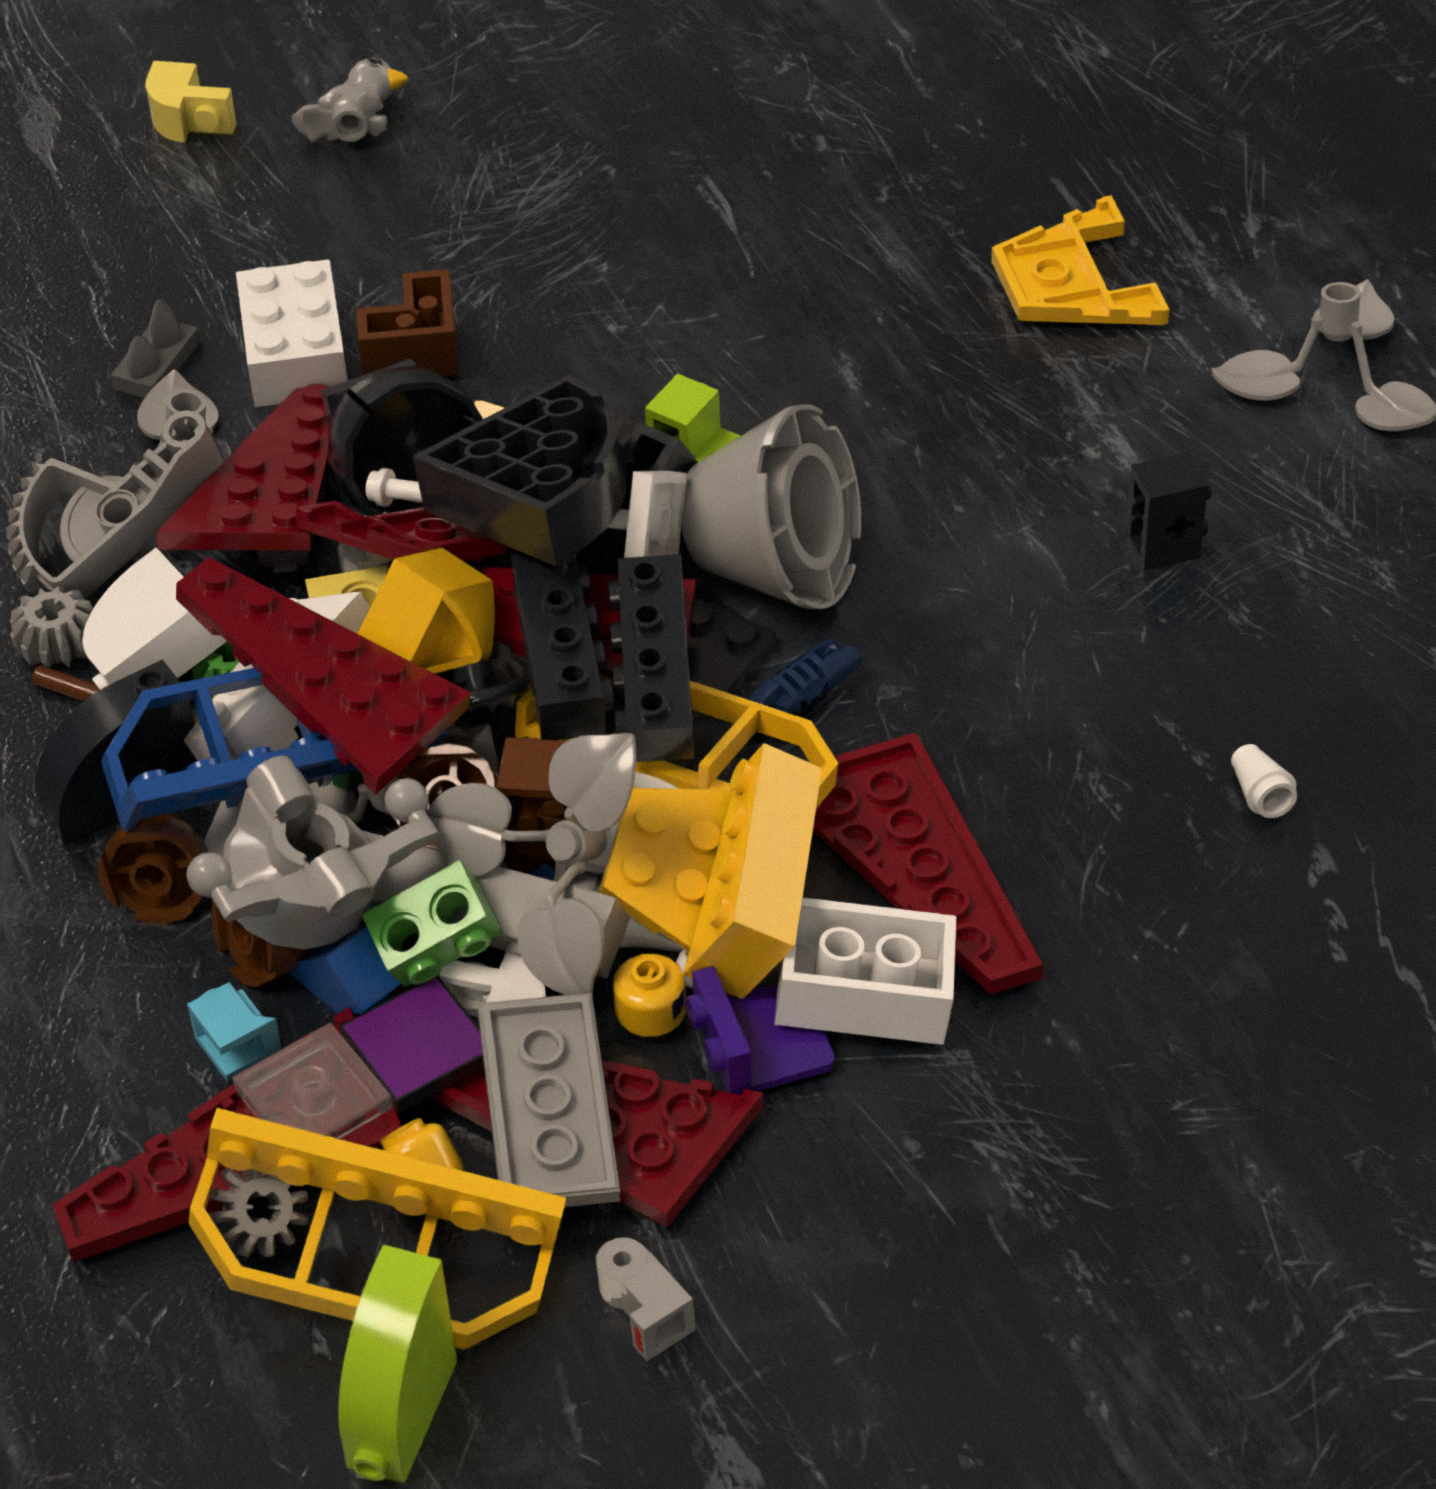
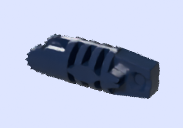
[747,638,863,734]

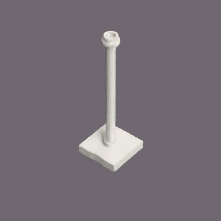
[366,468,688,558]

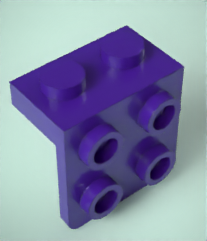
[686,966,834,1095]

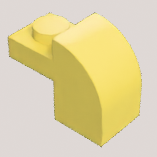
[146,61,236,143]

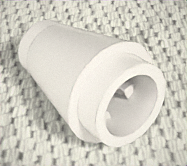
[1231,744,1297,818]

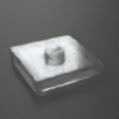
[232,1022,393,1139]

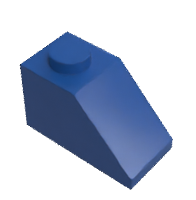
[291,926,402,1015]

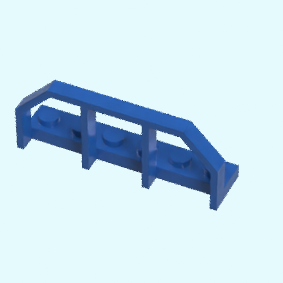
[101,668,448,832]

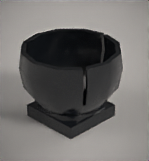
[320,359,483,516]

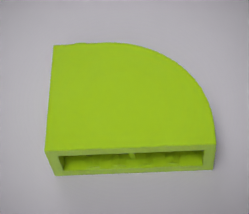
[338,1245,457,1483]

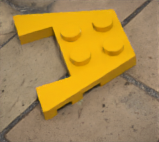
[992,195,1169,325]
[599,788,733,957]

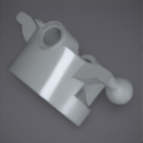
[187,755,440,949]

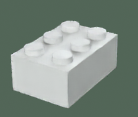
[236,259,348,407]
[775,897,956,1045]

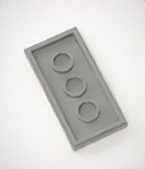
[478,993,620,1207]

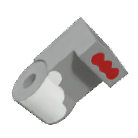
[596,1238,696,1361]

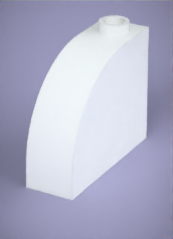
[83,548,227,690]

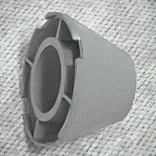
[681,404,861,610]

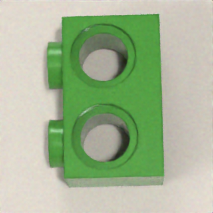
[362,860,504,987]

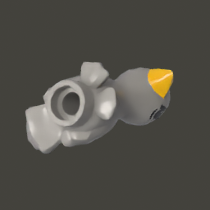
[292,58,408,142]

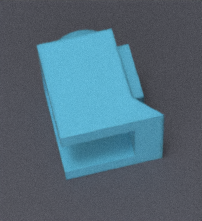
[187,982,283,1082]

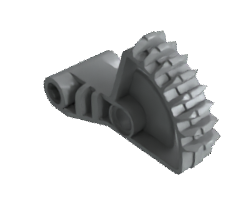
[5,410,224,599]

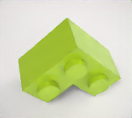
[645,373,741,462]

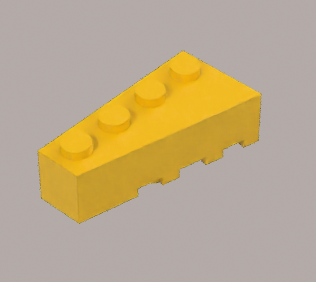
[683,743,822,1000]

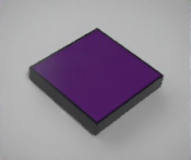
[339,975,484,1113]

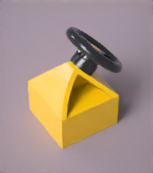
[357,548,530,710]

